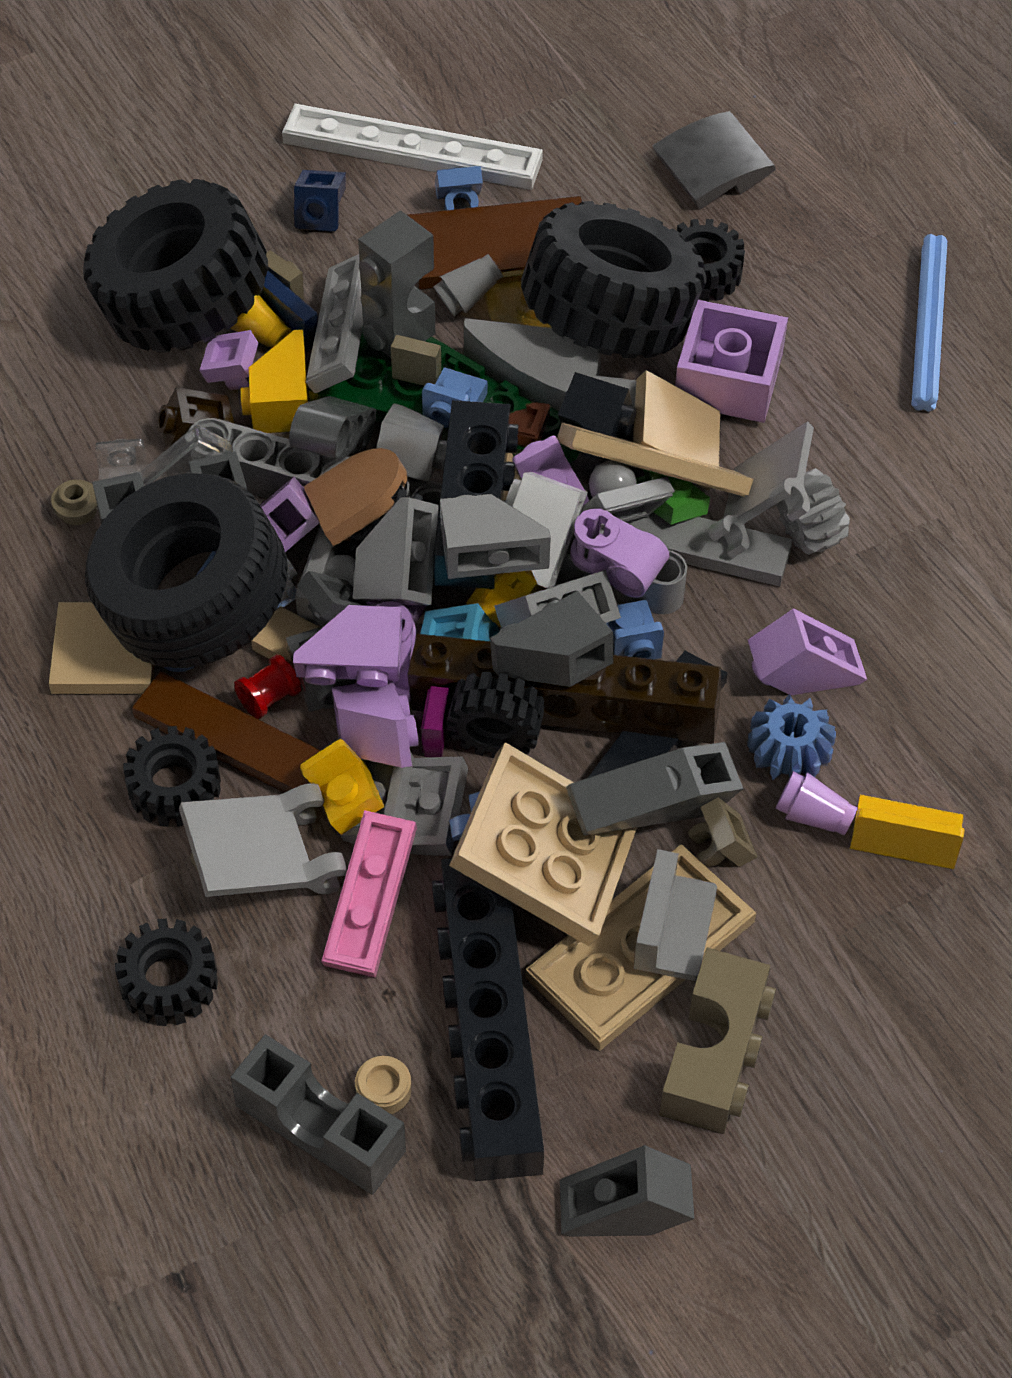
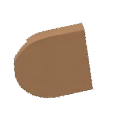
[303,448,407,546]

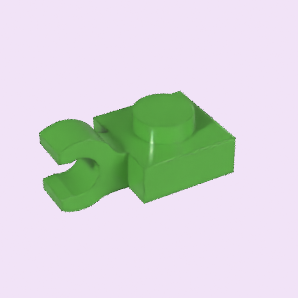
[636,469,710,525]

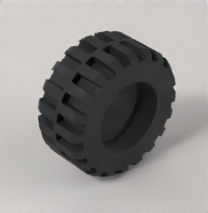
[83,179,268,352]
[521,201,706,359]

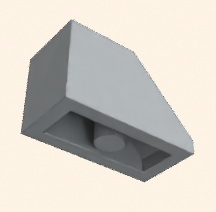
[377,403,447,482]
[440,494,551,579]
[353,497,439,605]

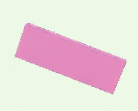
[322,810,417,978]

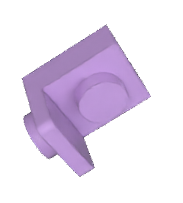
[512,436,589,505]

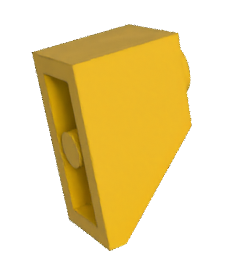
[241,329,308,433]

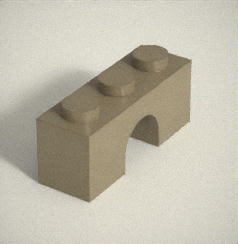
[659,947,776,1134]

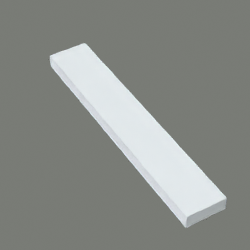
[282,104,543,190]

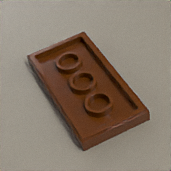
[407,196,582,289]

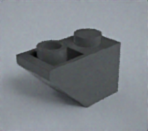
[490,591,613,687]

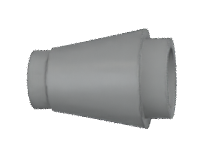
[433,254,503,316]

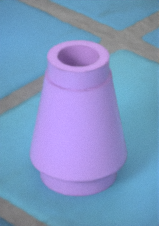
[775,771,858,835]

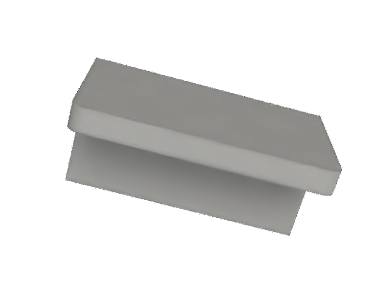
[634,849,717,981]

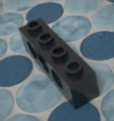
[434,400,519,589]

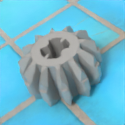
[775,468,850,555]

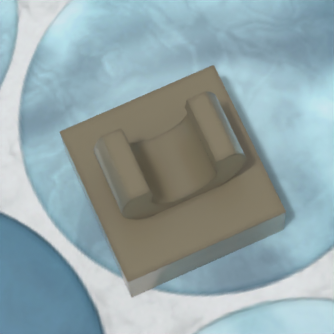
[688,797,757,867]

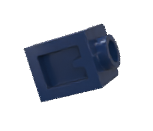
[294,170,346,231]

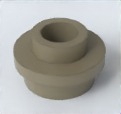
[51,480,98,525]

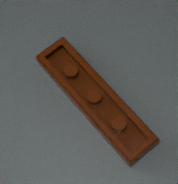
[132,671,321,793]

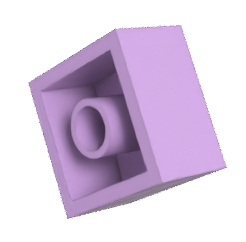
[675,300,788,423]

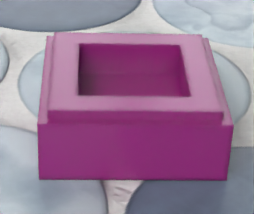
[421,686,449,757]

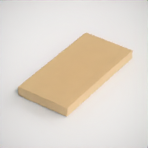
[525,844,756,1051]

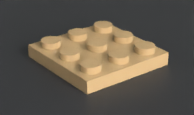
[449,742,637,946]

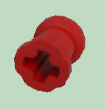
[234,654,301,719]

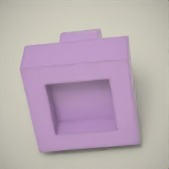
[199,330,258,390]

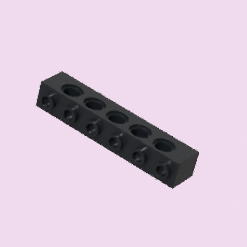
[432,858,544,1182]

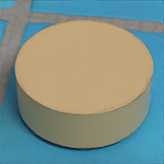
[355,1056,412,1114]

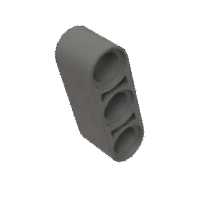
[289,396,376,459]

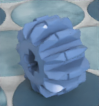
[747,694,836,780]

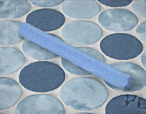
[911,234,947,412]

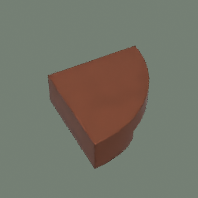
[510,403,550,447]

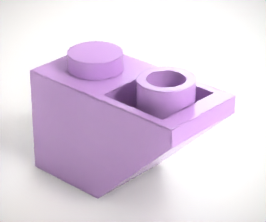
[293,605,402,687]
[331,681,419,768]

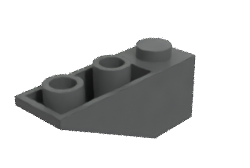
[566,742,743,836]

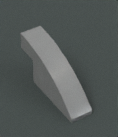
[464,318,636,439]

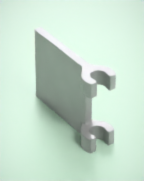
[709,421,814,559]
[179,783,347,897]

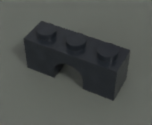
[558,372,637,506]

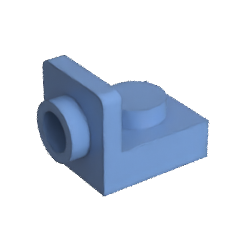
[422,368,488,428]
[606,600,664,659]

